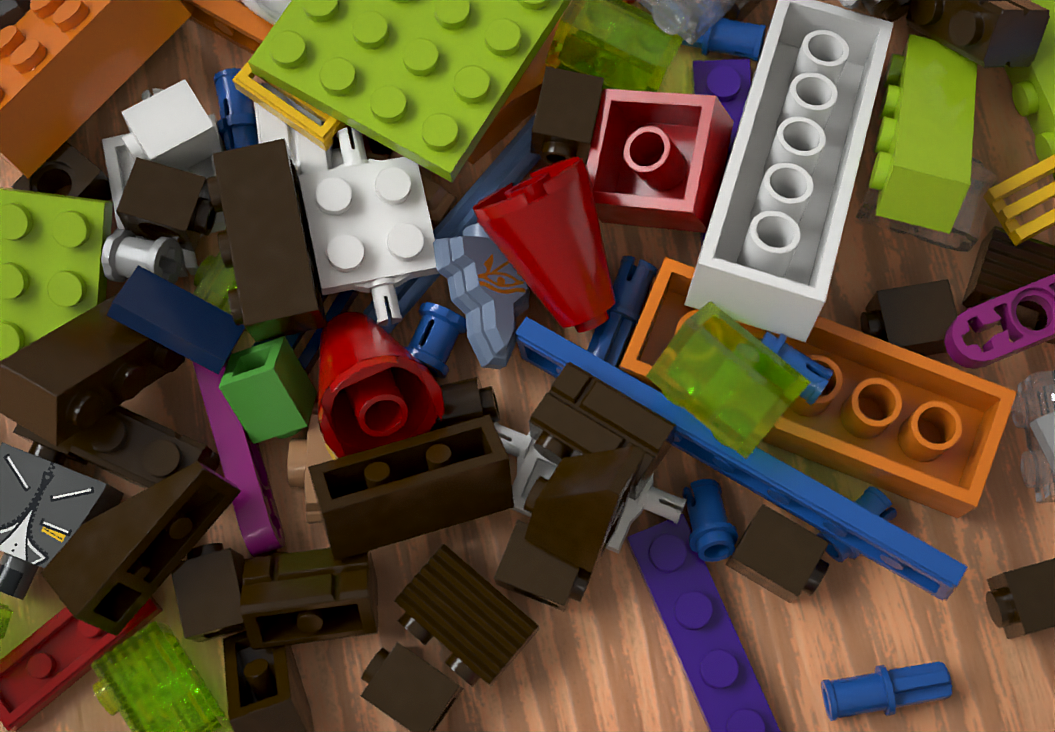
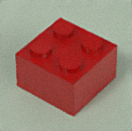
[586,89,734,233]

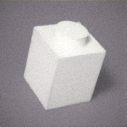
[121,79,221,171]

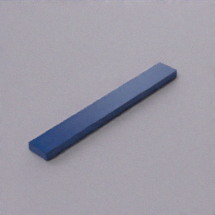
[515,316,968,601]

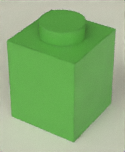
[219,336,317,444]

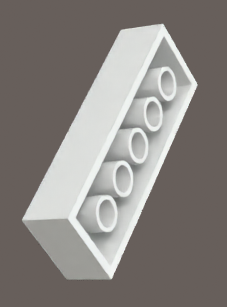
[684,0,894,342]

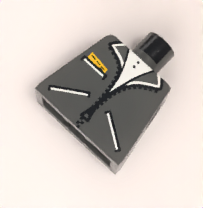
[0,443,124,600]

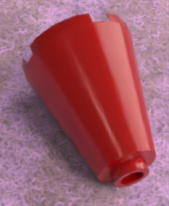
[473,156,616,333]
[318,312,445,458]

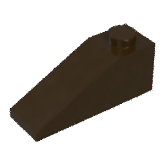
[41,461,241,636]

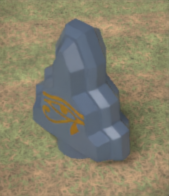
[433,223,530,370]

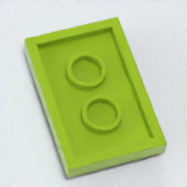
[0,187,113,361]

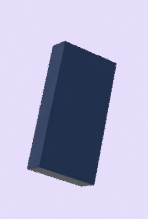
[107,265,245,375]

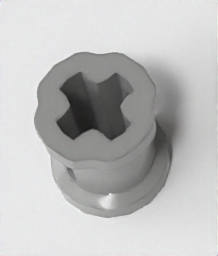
[101,229,182,284]

